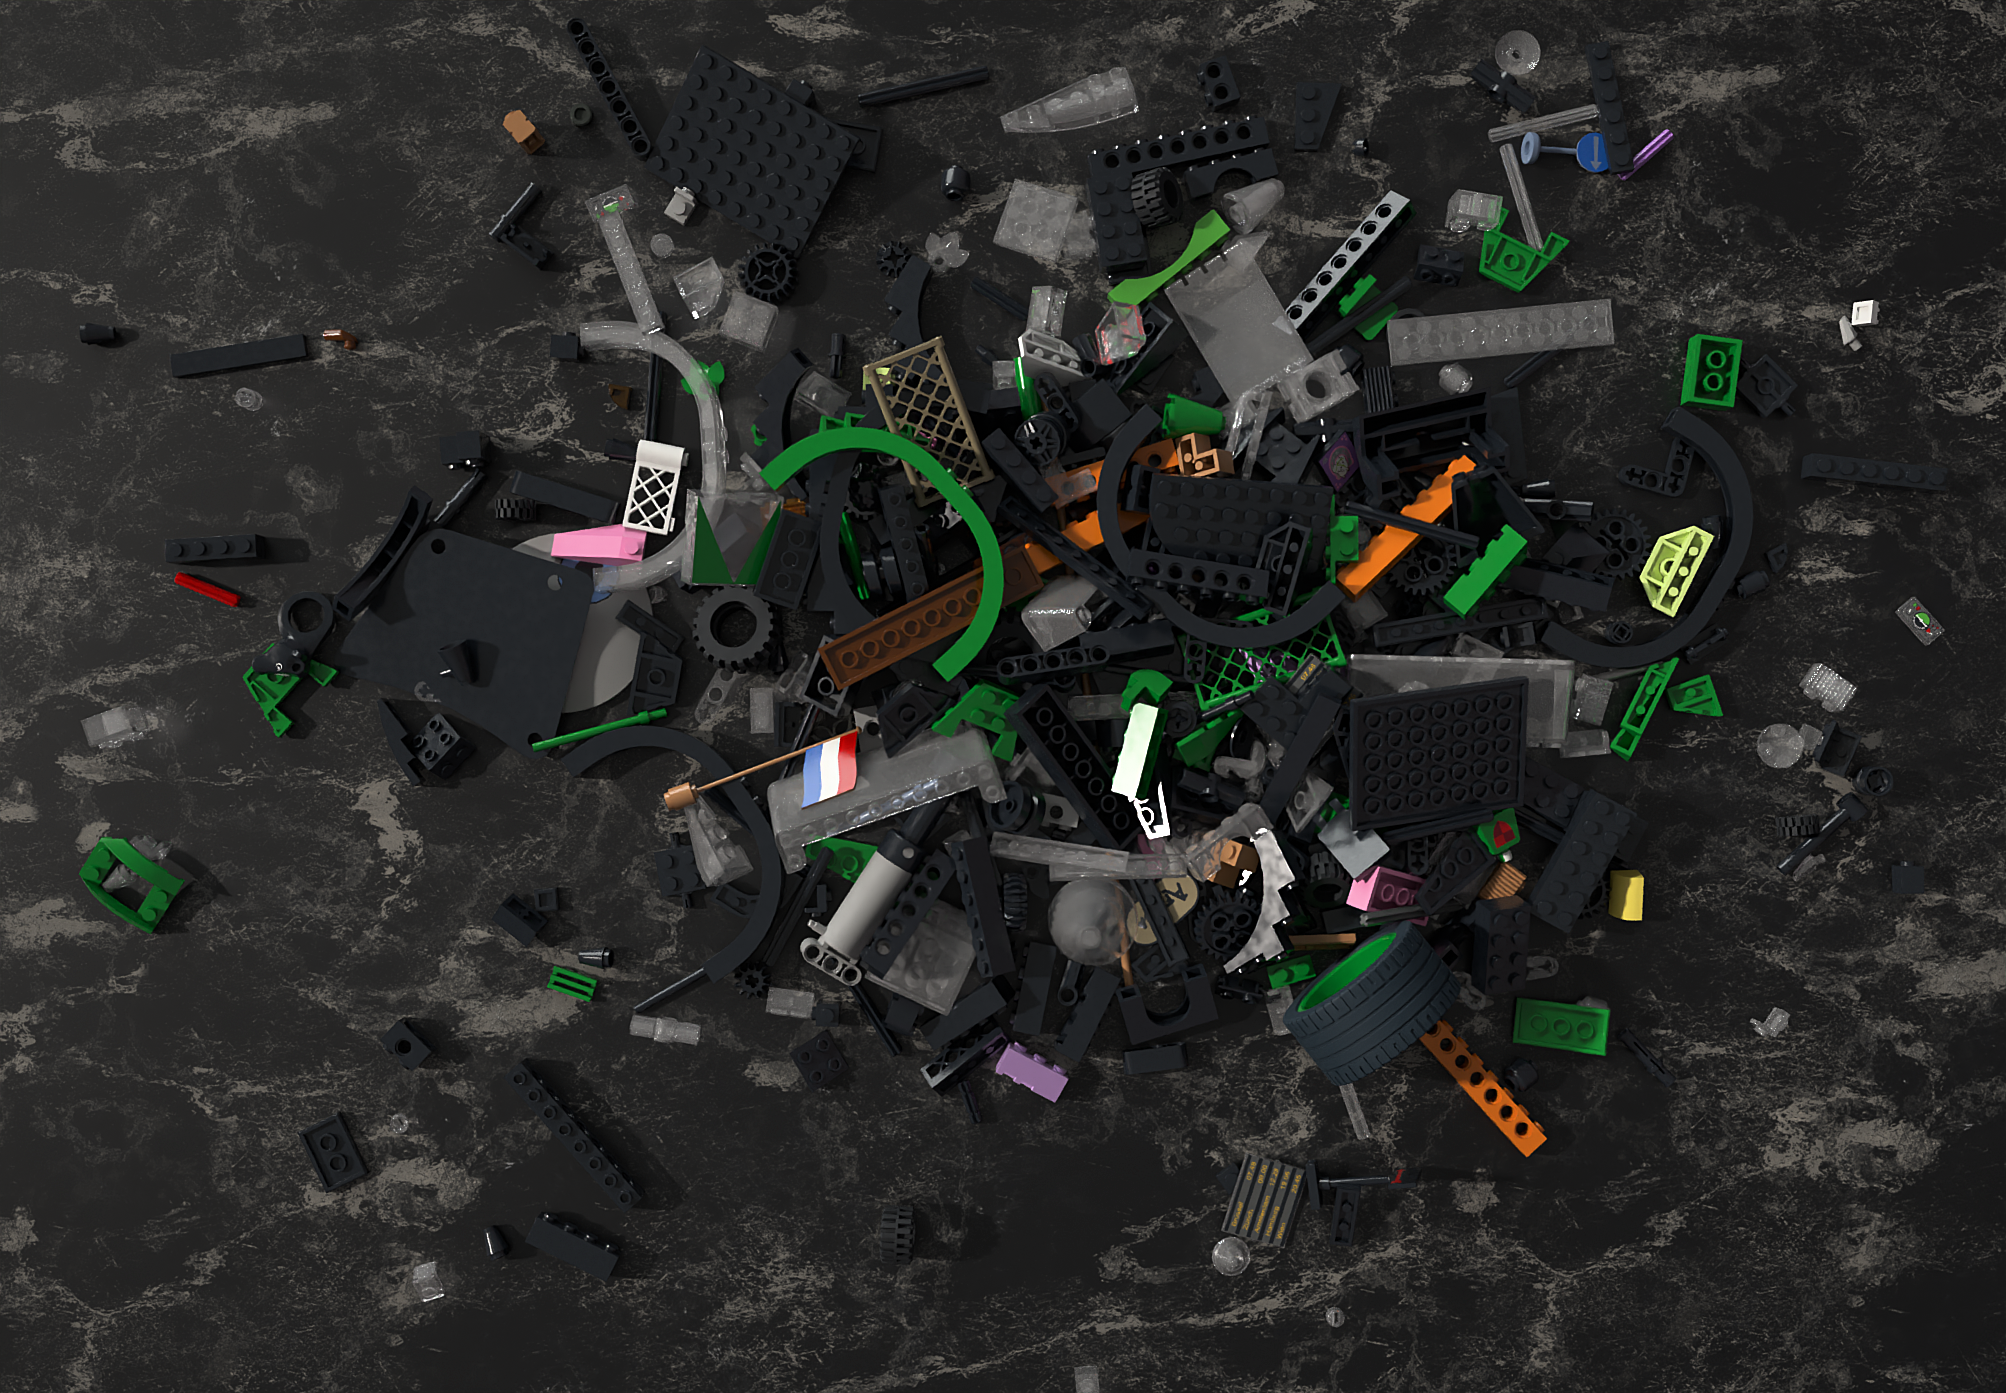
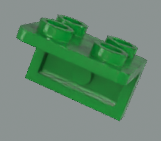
[1336,274,1398,341]

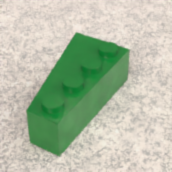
[1443,524,1528,620]

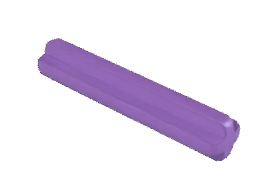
[1618,129,1674,180]

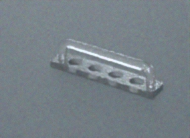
[1224,390,1273,480]

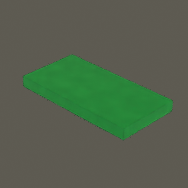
[1513,997,1611,1056]

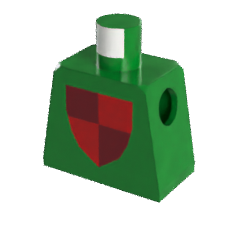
[1472,808,1520,862]

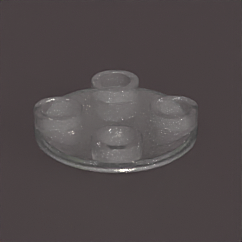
[1757,723,1804,768]

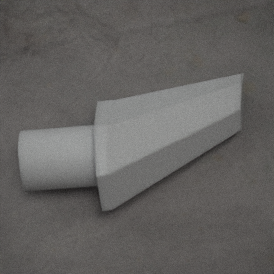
[1839,315,1862,351]

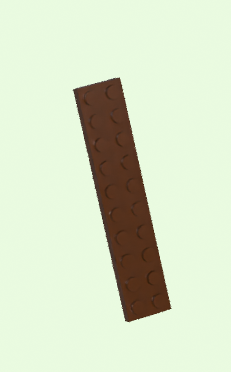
[817,545,1044,691]

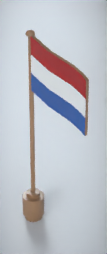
[664,726,862,811]

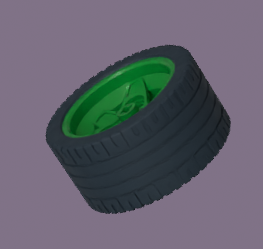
[1283,920,1461,1086]

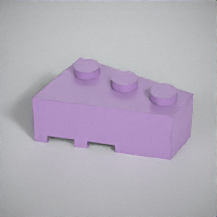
[996,1042,1069,1102]

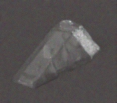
[684,795,753,887]

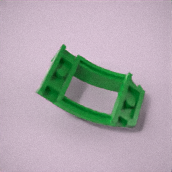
[79,837,185,935]

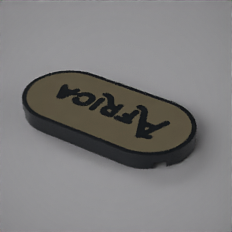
[1123,870,1201,946]

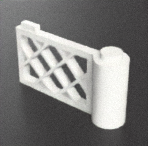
[622,439,689,536]

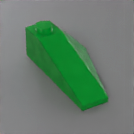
[1173,708,1244,769]

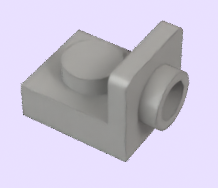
[664,187,698,226]

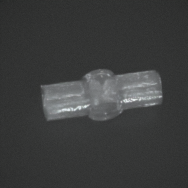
[630,1014,701,1045]

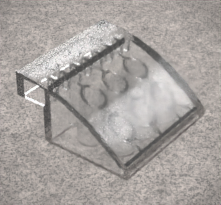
[865,885,976,1016]

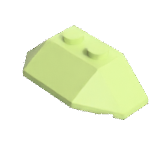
[1639,526,1714,617]

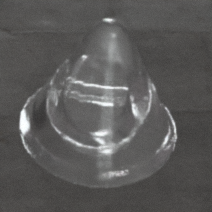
[1212,1237,1250,1276]

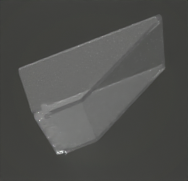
[1163,241,1314,408]

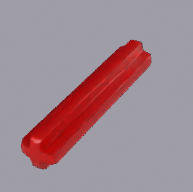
[174,572,241,607]

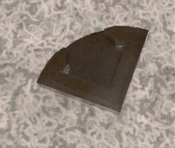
[608,384,632,410]

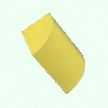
[1608,870,1644,920]

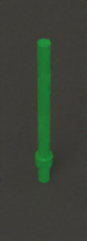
[532,708,667,753]

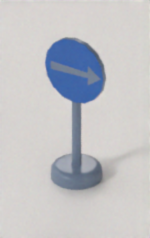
[1521,132,1609,173]

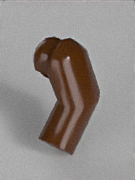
[324,329,358,351]

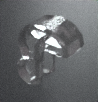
[1212,738,1267,779]

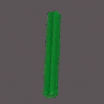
[840,512,871,600]

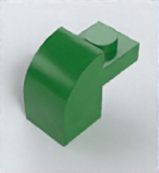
[1120,669,1173,712]

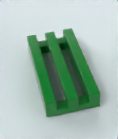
[547,965,598,1002]

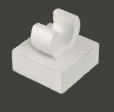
[1852,300,1880,327]

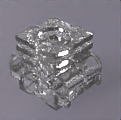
[1276,349,1360,424]

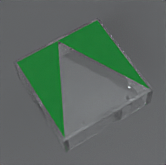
[681,489,784,587]

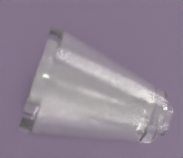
[1221,178,1285,235]

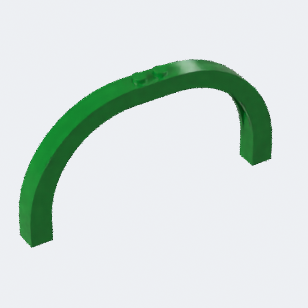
[759,427,1004,682]

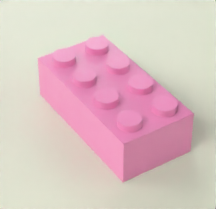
[1346,865,1429,926]

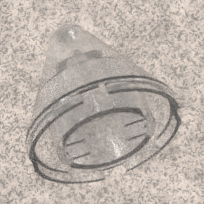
[1048,875,1139,966]

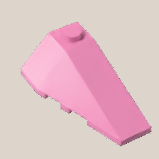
[551,524,649,570]

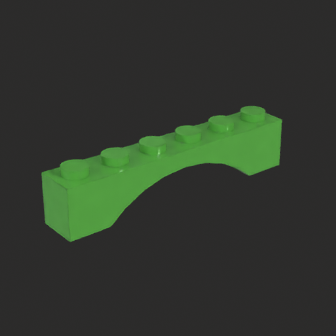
[1107,209,1230,318]

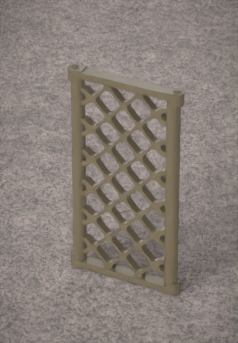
[862,336,995,508]

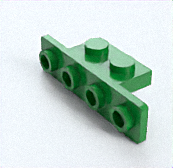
[1326,495,1359,586]

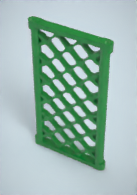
[1177,586,1347,712]

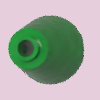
[1162,393,1226,439]

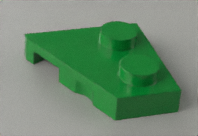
[1664,675,1723,717]

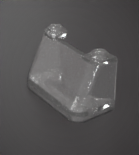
[1021,574,1109,652]

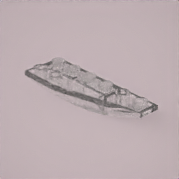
[1000,66,1139,133]

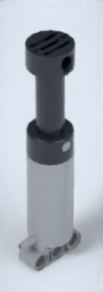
[800,749,980,986]

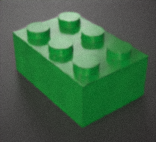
[1680,334,1743,411]

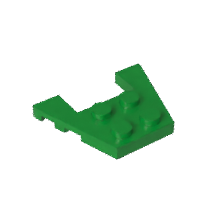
[1479,202,1569,293]
[243,643,339,738]
[931,679,1022,762]

